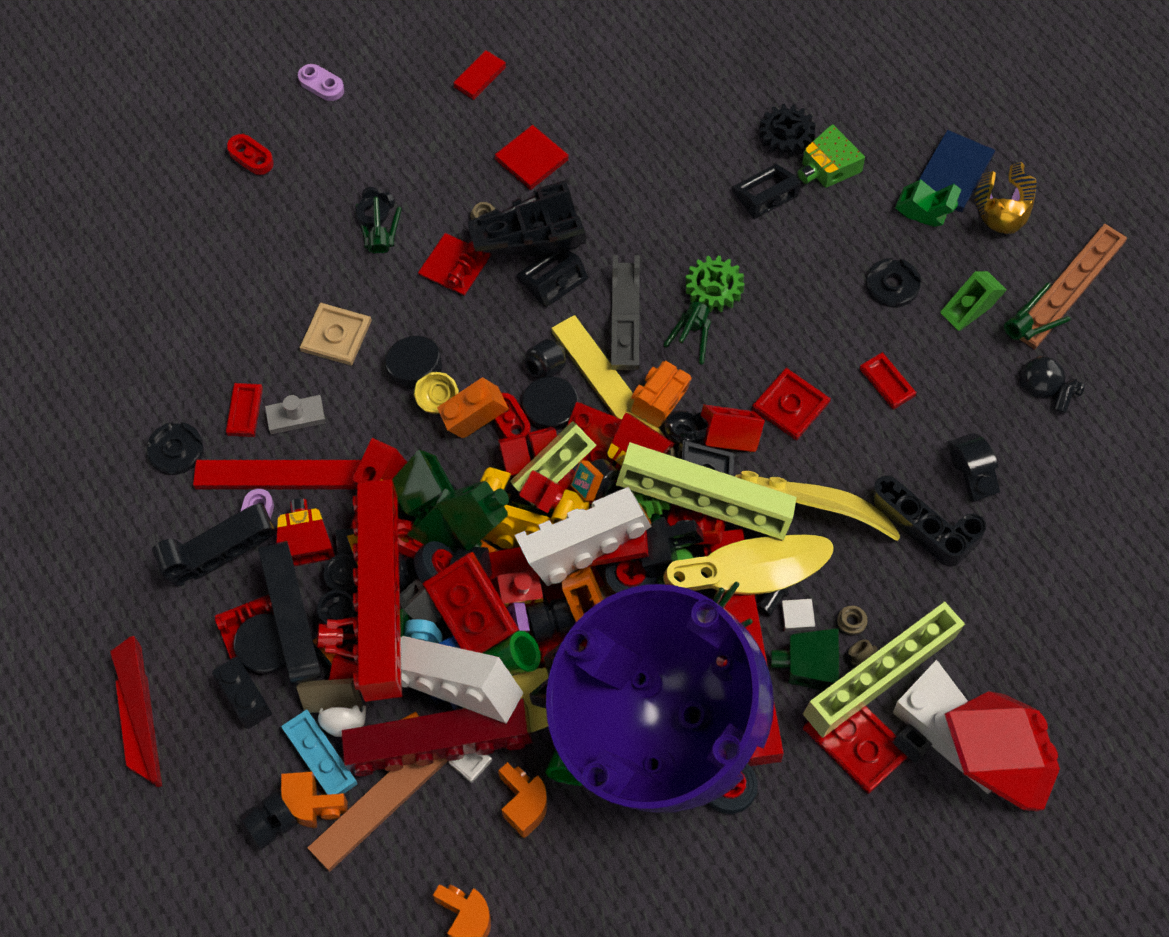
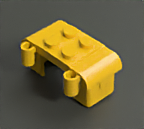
[480,467,589,549]

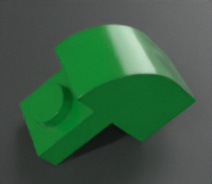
[895,179,961,227]

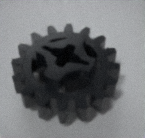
[759,104,816,157]

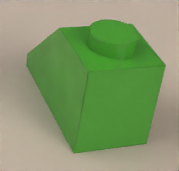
[940,271,1007,331]

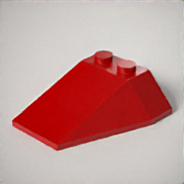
[944,691,1060,811]

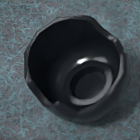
[1019,356,1066,398]

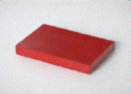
[422,552,519,653]
[803,706,908,794]

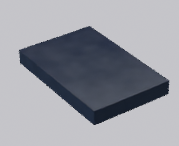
[919,130,996,213]

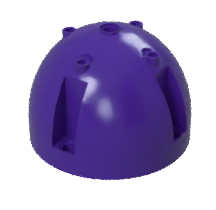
[546,584,774,813]

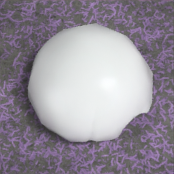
[318,705,366,737]

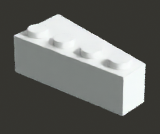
[515,487,652,586]
[401,636,523,723]
[893,660,991,794]

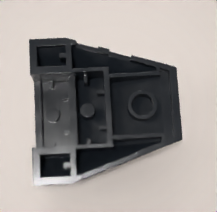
[467,180,586,257]

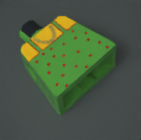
[798,125,865,188]

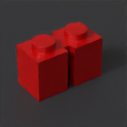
[498,427,557,478]

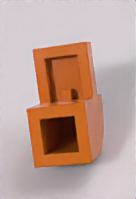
[498,762,547,839]
[281,772,348,828]
[433,884,491,937]

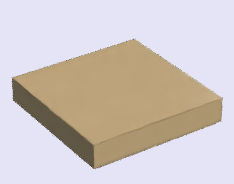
[300,303,372,366]

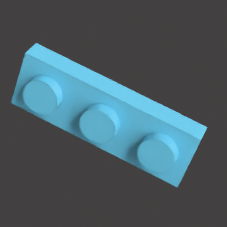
[281,709,358,795]

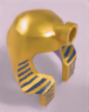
[974,162,1037,234]

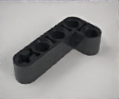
[871,476,987,567]
[152,504,275,586]

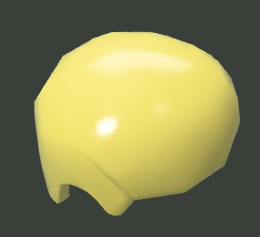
[414,372,459,414]

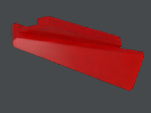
[110,636,162,787]

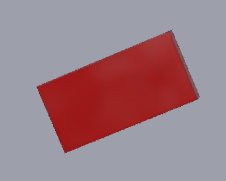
[454,50,506,100]
[860,352,917,410]
[226,383,263,437]

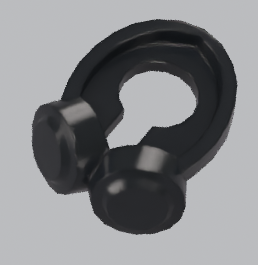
[356,187,395,227]

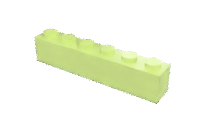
[616,442,797,540]
[803,602,965,738]

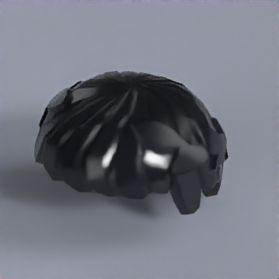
[664,411,709,445]

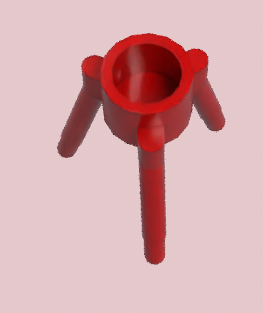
[317,617,358,659]

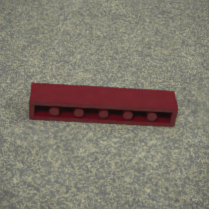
[342,698,533,776]

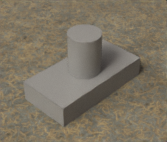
[265,395,326,434]

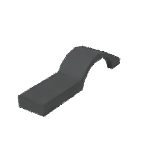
[611,255,640,370]

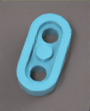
[404,619,442,643]

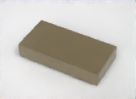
[296,678,363,713]

